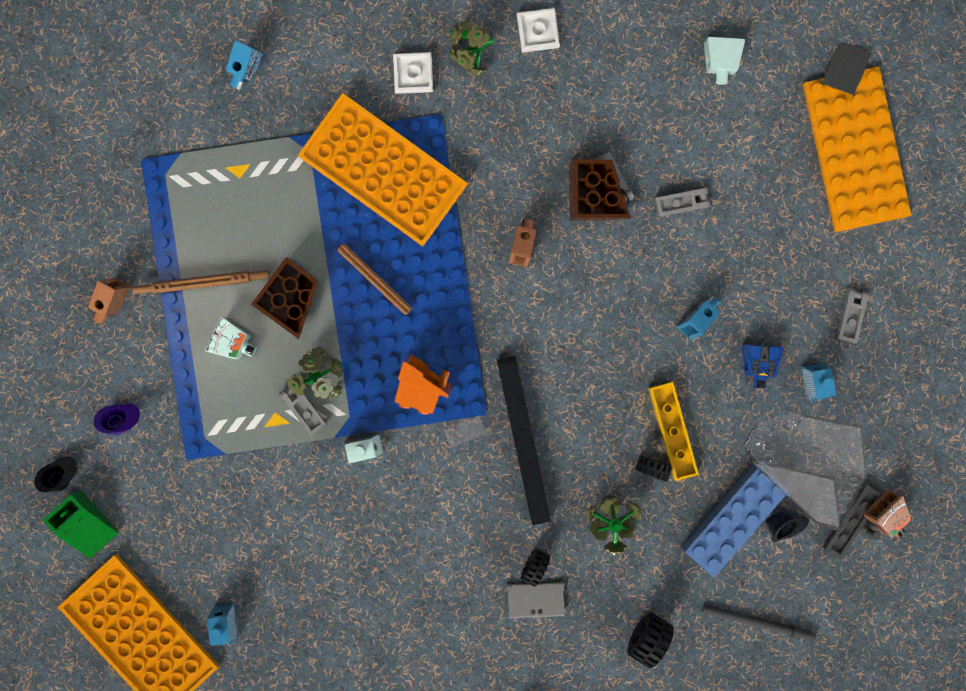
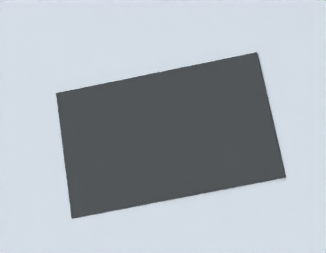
[821,42,872,95]

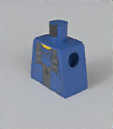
[742,345,784,388]

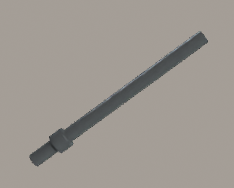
[702,605,816,641]

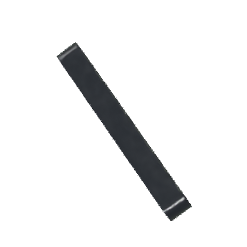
[496,355,551,526]

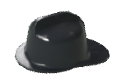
[34,456,77,493]
[766,512,809,542]

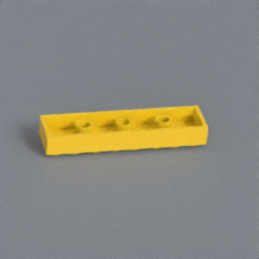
[648,382,699,481]

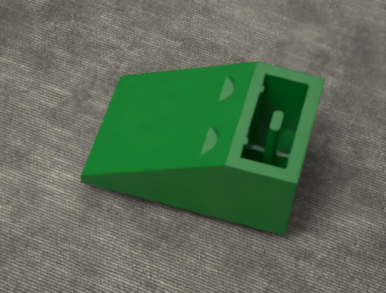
[42,491,119,559]

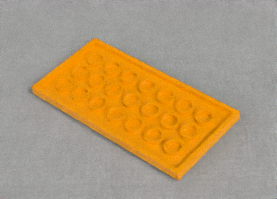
[803,67,912,232]
[297,93,468,247]
[58,554,220,691]

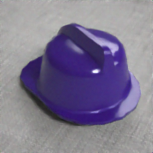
[93,404,140,435]

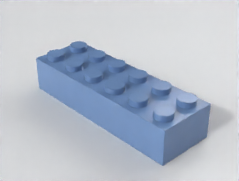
[680,462,790,577]

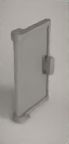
[506,581,565,618]

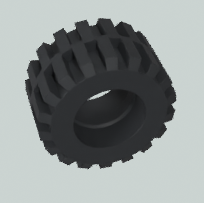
[627,612,674,669]

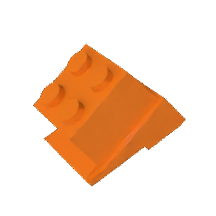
[395,354,453,415]

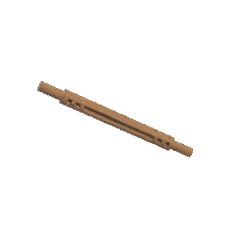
[132,270,269,294]

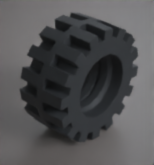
[635,455,673,482]
[520,549,550,587]

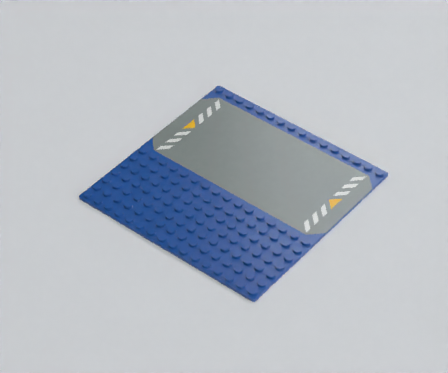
[141,114,487,460]

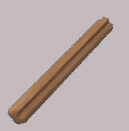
[338,244,412,315]

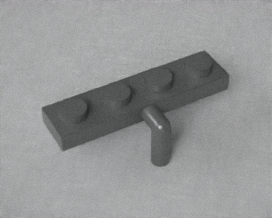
[823,484,882,560]

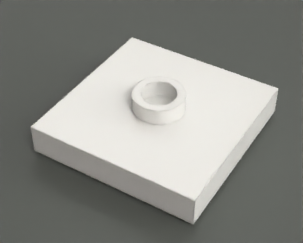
[517,8,560,53]
[393,52,433,94]

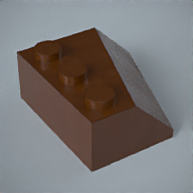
[569,159,631,221]
[251,257,318,339]

